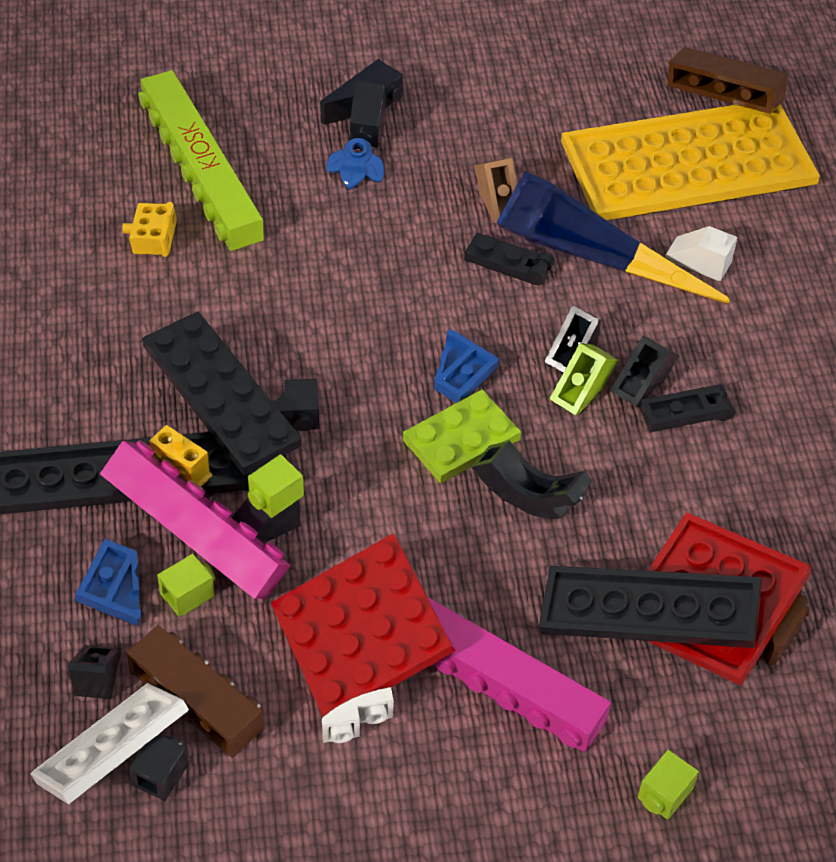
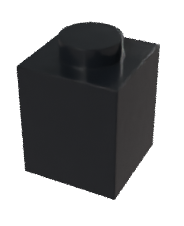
[129,735,188,801]

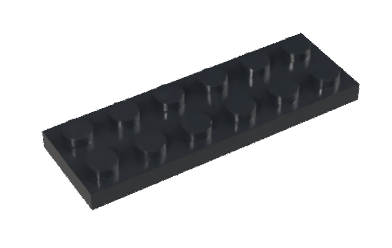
[142,311,302,476]
[539,566,762,648]

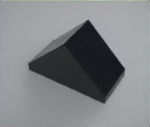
[544,305,601,372]
[68,645,121,699]

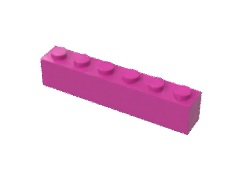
[100,440,291,599]
[429,598,611,752]

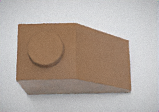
[474,158,524,223]

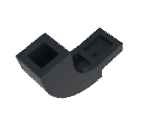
[471,440,592,519]

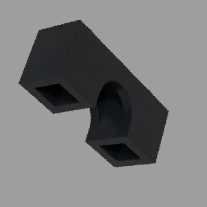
[272,378,320,431]

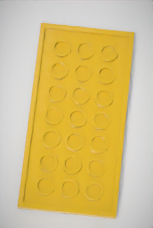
[561,104,820,222]

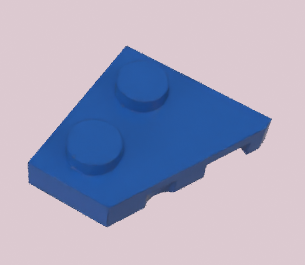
[434,329,499,403]
[75,539,141,626]

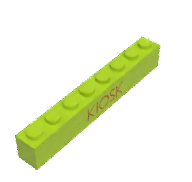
[138,70,264,251]

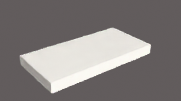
[31,683,189,804]

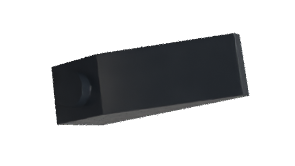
[320,59,404,125]

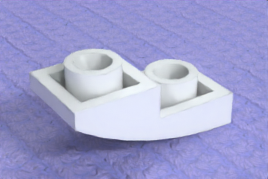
[322,687,394,743]

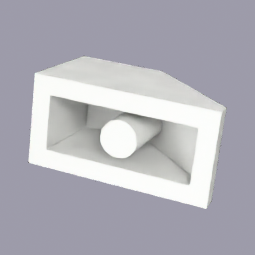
[665,226,737,281]

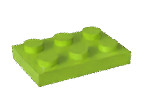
[402,389,521,484]

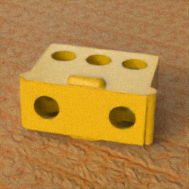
[122,202,177,257]
[149,425,212,486]

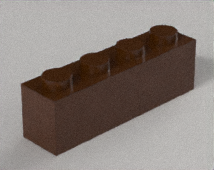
[668,47,788,114]
[126,625,264,758]

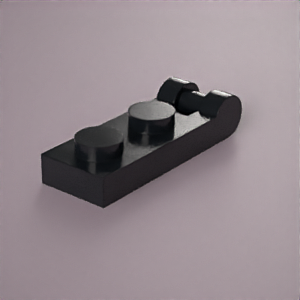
[464,232,555,286]
[639,384,736,433]

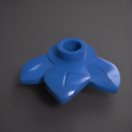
[326,138,384,190]

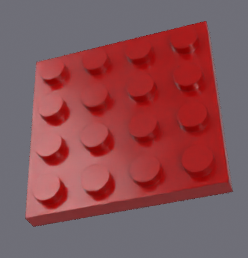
[648,512,811,686]
[270,533,456,717]

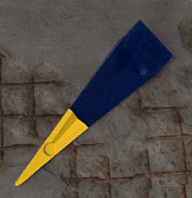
[497,171,730,303]

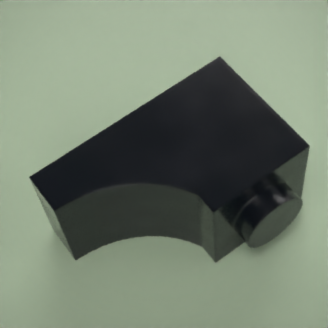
[610,335,679,408]

